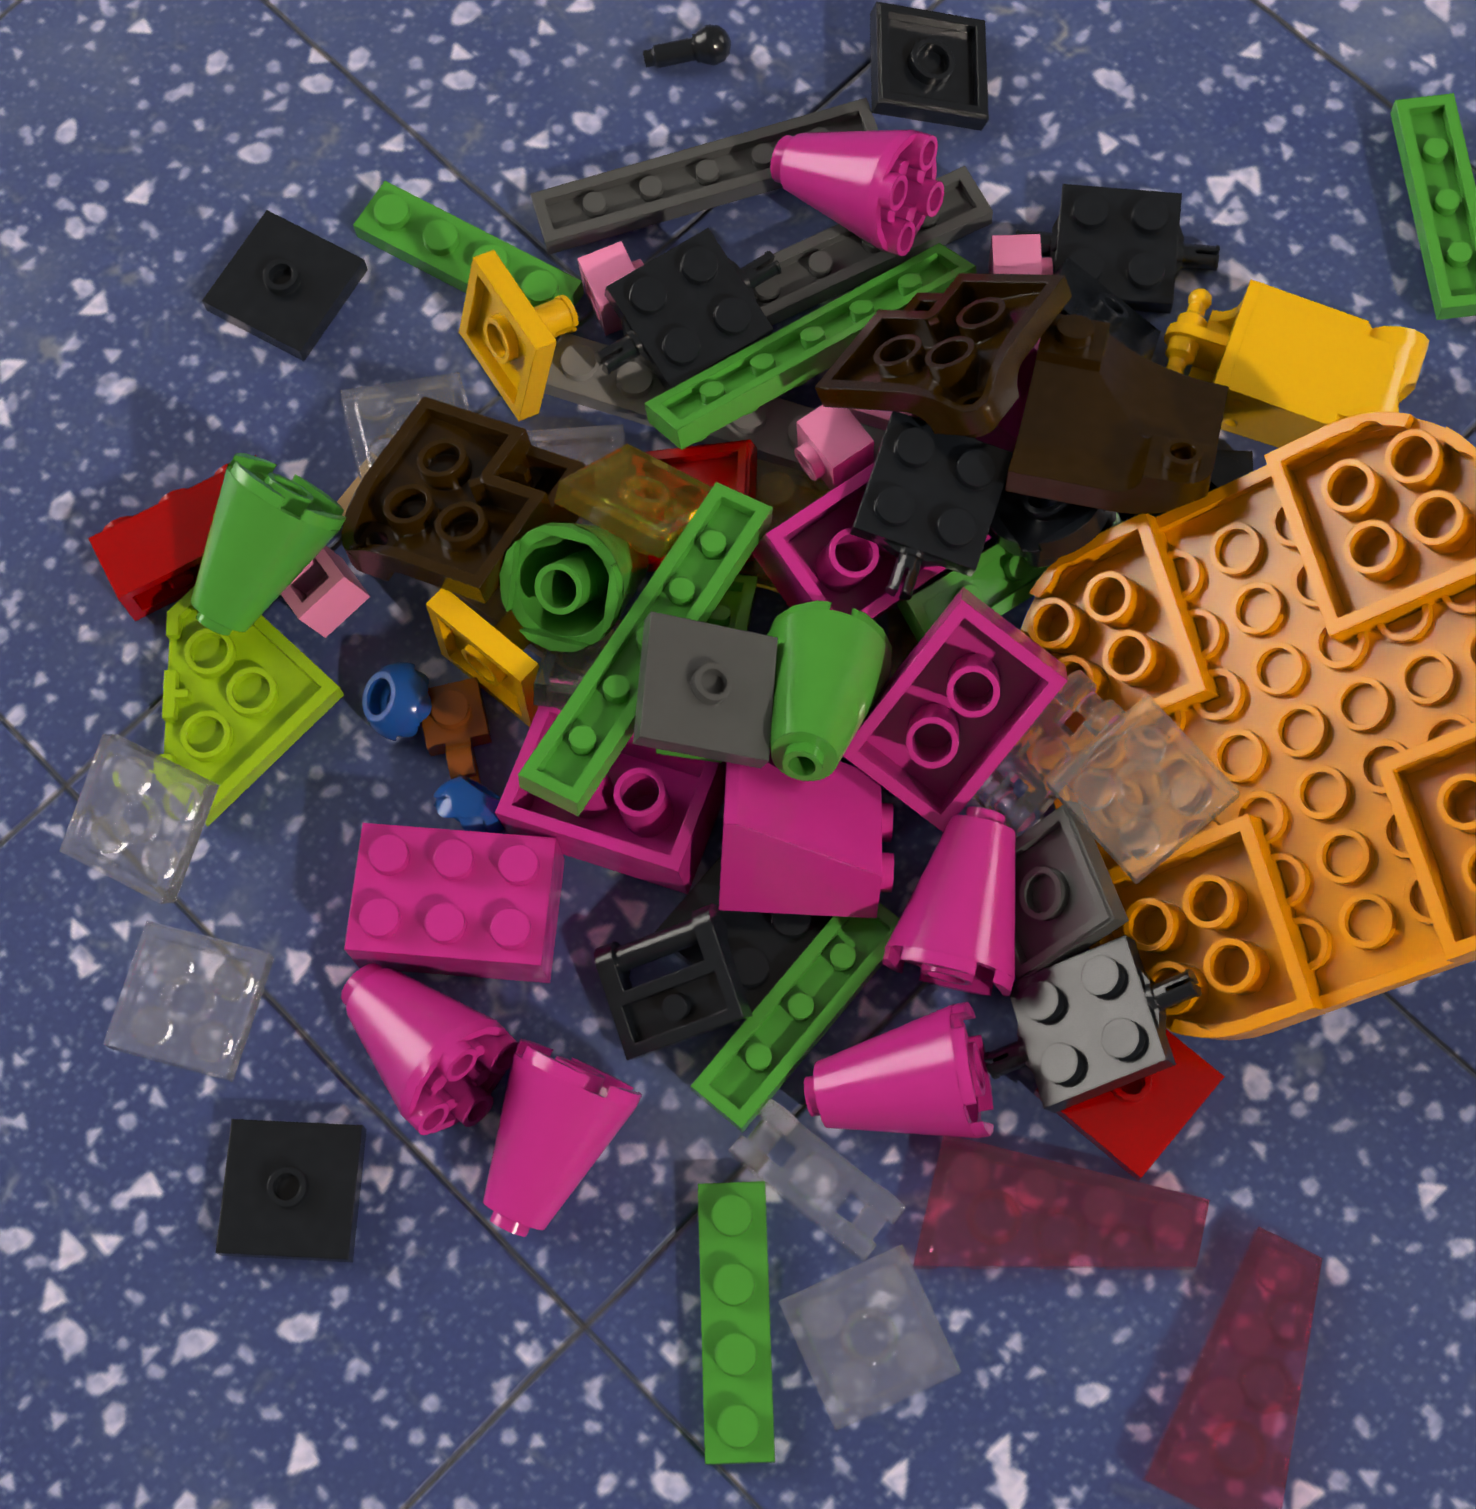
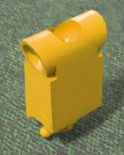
[1164,279,1429,448]

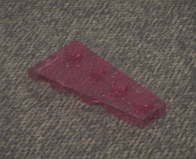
[912,1136,1210,1270]
[1142,1227,1322,1509]

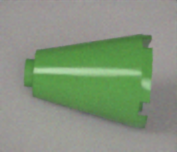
[190,453,346,636]
[499,522,649,652]
[767,600,892,781]

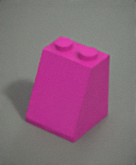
[719,750,894,918]

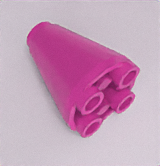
[770,130,944,257]
[341,963,518,1135]

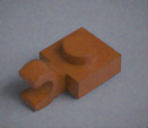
[422,677,492,783]

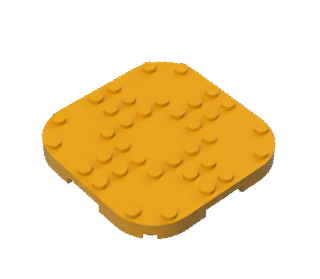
[1017,412,1476,1040]

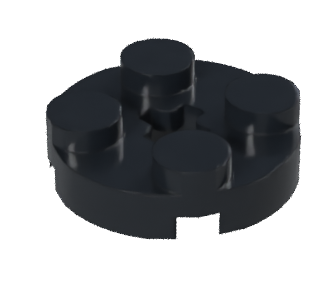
[990,474,1116,568]

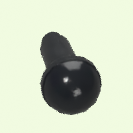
[643,24,731,68]

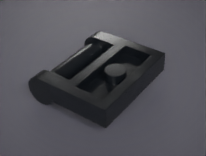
[594,903,753,1060]

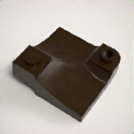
[815,273,1072,438]
[1005,314,1229,514]
[342,396,595,604]

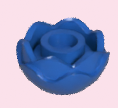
[362,662,432,741]
[433,776,506,834]

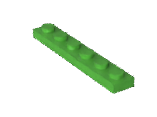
[644,243,977,450]
[518,482,773,817]

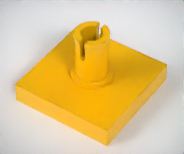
[459,250,579,421]
[426,588,546,727]

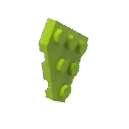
[159,587,344,827]

